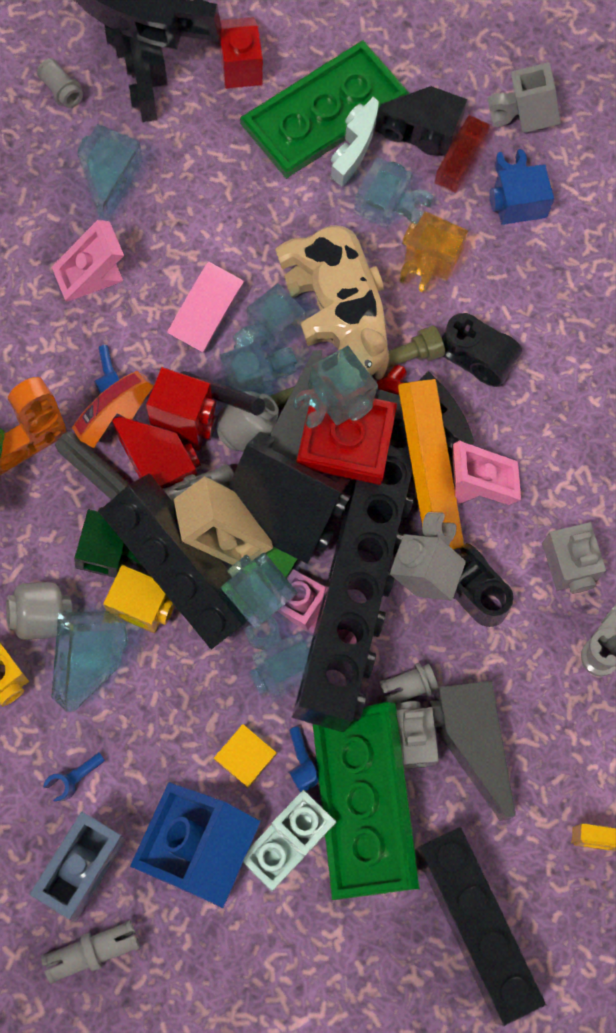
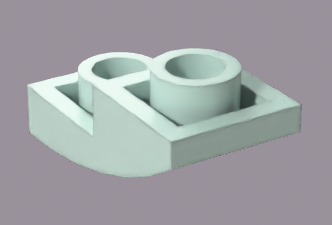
[331,97,379,187]
[243,790,336,892]

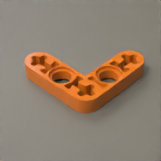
[0,377,66,475]

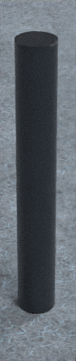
[181,371,265,416]

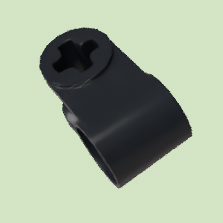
[442,313,522,387]
[453,543,514,627]

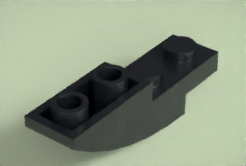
[74,0,222,50]
[104,25,168,122]

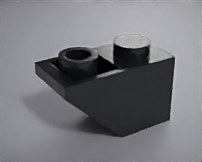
[375,86,468,157]

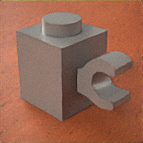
[488,62,561,133]
[389,512,466,601]
[542,522,606,594]
[396,701,439,769]

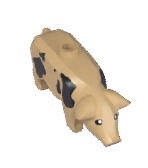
[275,225,389,395]

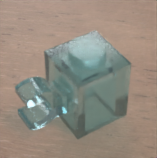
[354,157,434,230]
[233,283,306,359]
[220,342,297,396]
[293,346,378,428]
[221,552,298,629]
[245,616,309,702]

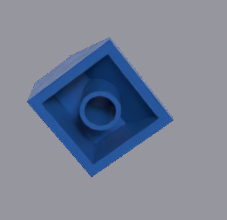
[130,782,261,908]

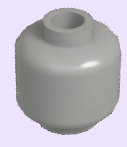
[217,391,279,452]
[6,582,72,640]

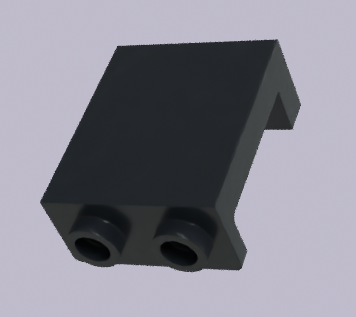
[228,432,352,564]

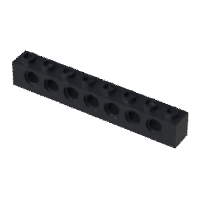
[292,390,414,733]

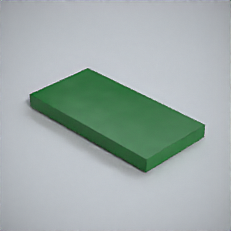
[240,40,410,179]
[313,702,420,900]

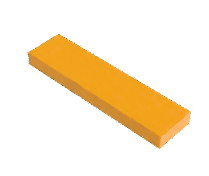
[398,379,464,550]

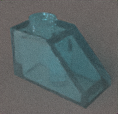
[77,123,143,221]
[51,611,128,712]

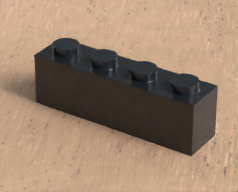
[98,473,260,650]
[415,827,546,1026]

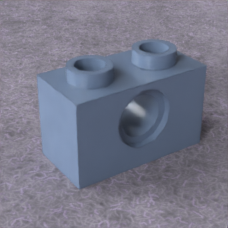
[29,811,127,921]

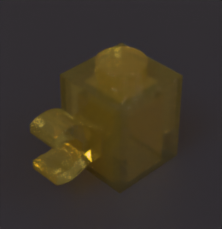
[400,211,468,292]

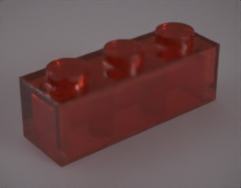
[434,114,490,193]

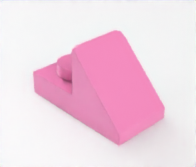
[52,220,124,301]
[452,441,521,505]

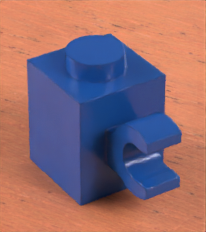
[489,149,554,225]

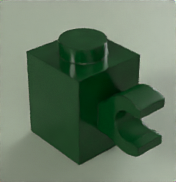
[74,507,144,578]

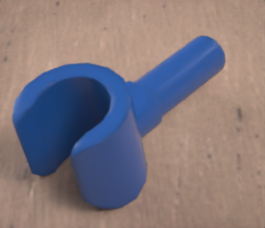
[94,345,119,394]
[288,727,319,793]
[43,752,105,801]

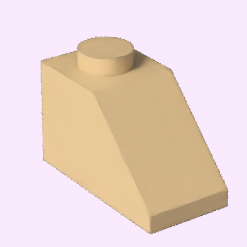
[174,476,273,569]

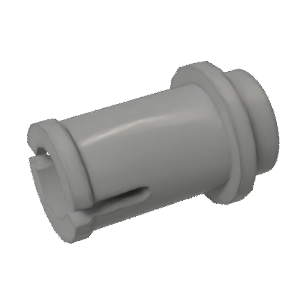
[37,58,83,108]
[379,663,438,704]

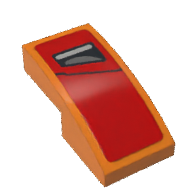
[72,371,154,448]

